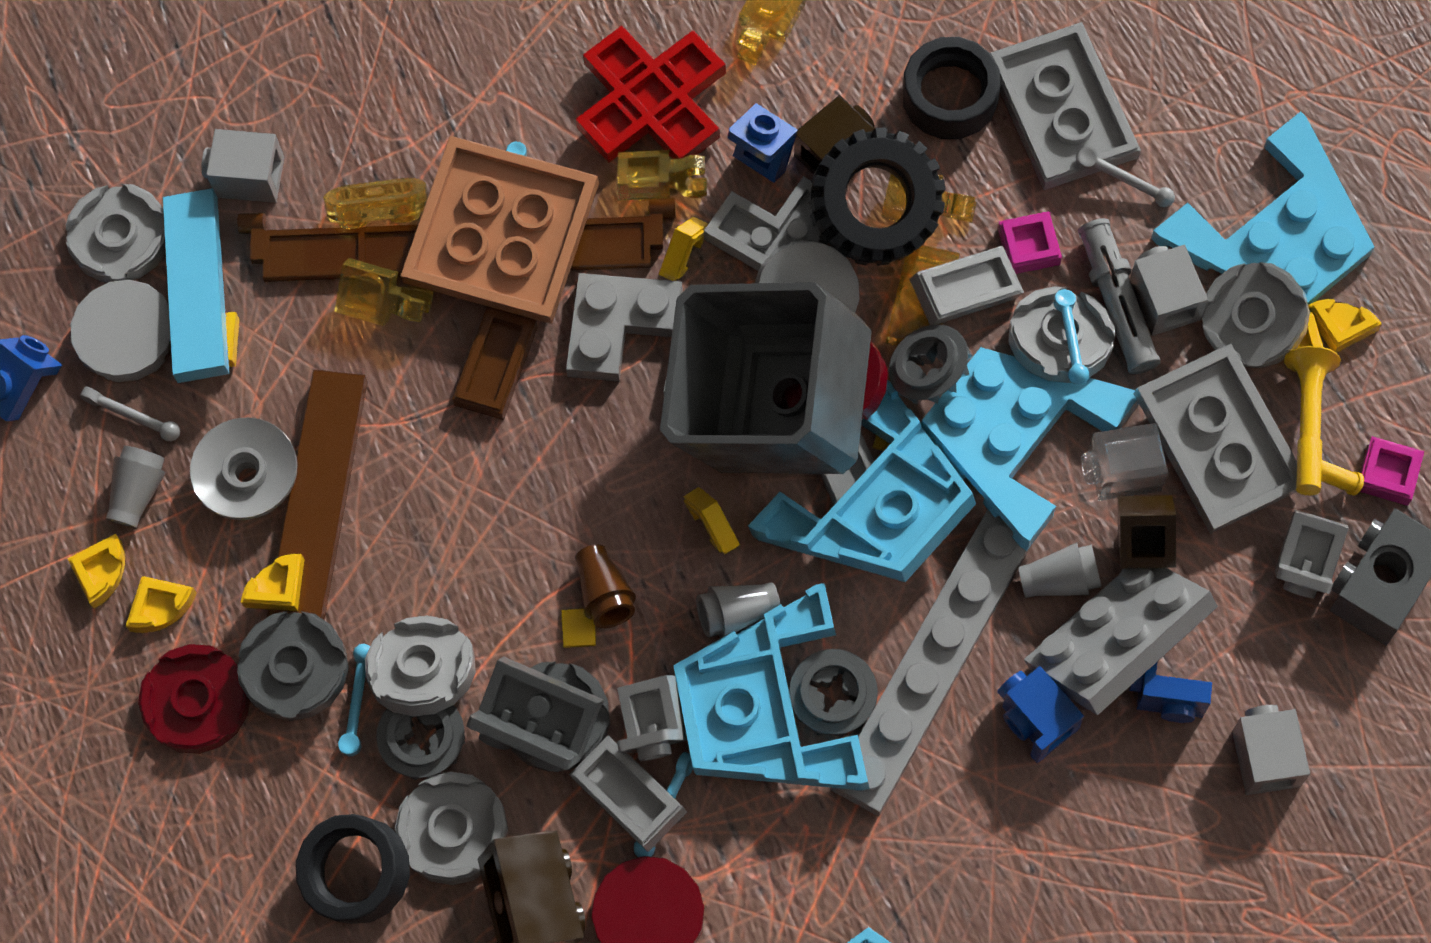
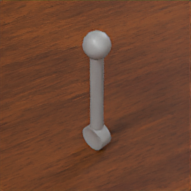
[1076,146,1175,207]
[80,386,180,442]

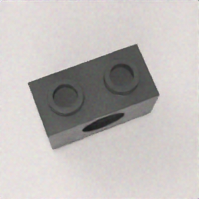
[1329,508,1431,646]

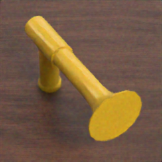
[1284,346,1364,496]

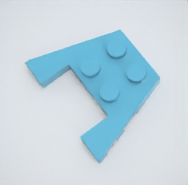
[1151,111,1374,305]
[921,347,1139,551]
[748,380,976,582]
[673,583,870,791]

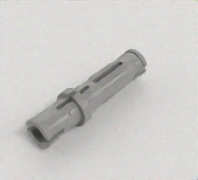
[1078,218,1161,374]

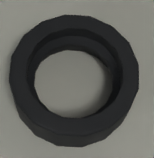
[903,37,1000,139]
[296,814,410,924]

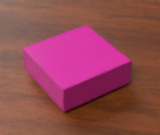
[998,211,1062,274]
[1360,436,1425,506]

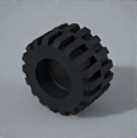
[808,128,946,266]

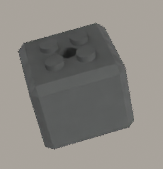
[660,282,872,474]

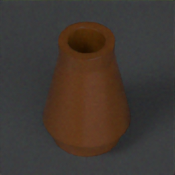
[575,544,636,628]

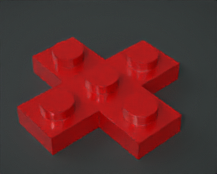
[575,25,726,167]

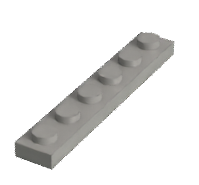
[831,509,1031,816]

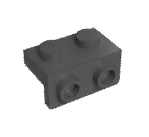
[466,657,604,772]

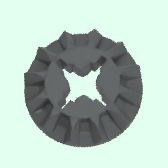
[889,325,973,405]
[789,649,878,737]
[376,705,466,780]

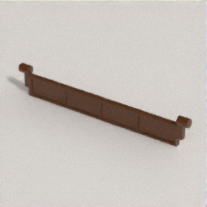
[237,198,676,282]

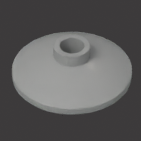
[190,417,298,520]

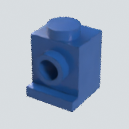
[997,666,1084,764]

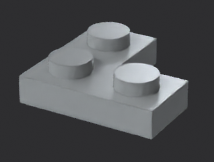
[704,176,847,271]
[566,273,683,382]

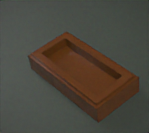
[452,306,538,420]

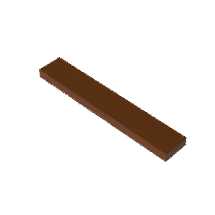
[267,369,368,620]

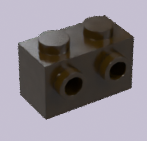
[477,830,585,943]

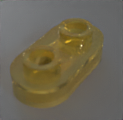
[323,178,428,229]

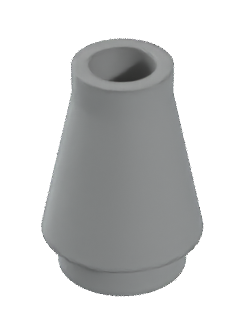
[106,445,166,528]
[1018,542,1101,598]
[696,582,781,638]

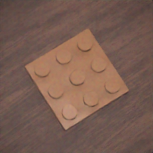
[401,136,599,324]

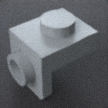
[1275,509,1349,598]
[617,675,688,761]

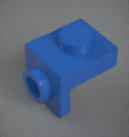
[727,103,798,183]
[0,335,62,422]
[1129,662,1212,723]

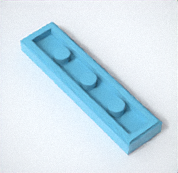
[163,188,230,383]

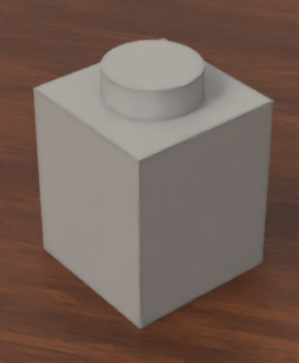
[202,129,285,203]
[1130,244,1208,336]
[1232,705,1310,795]

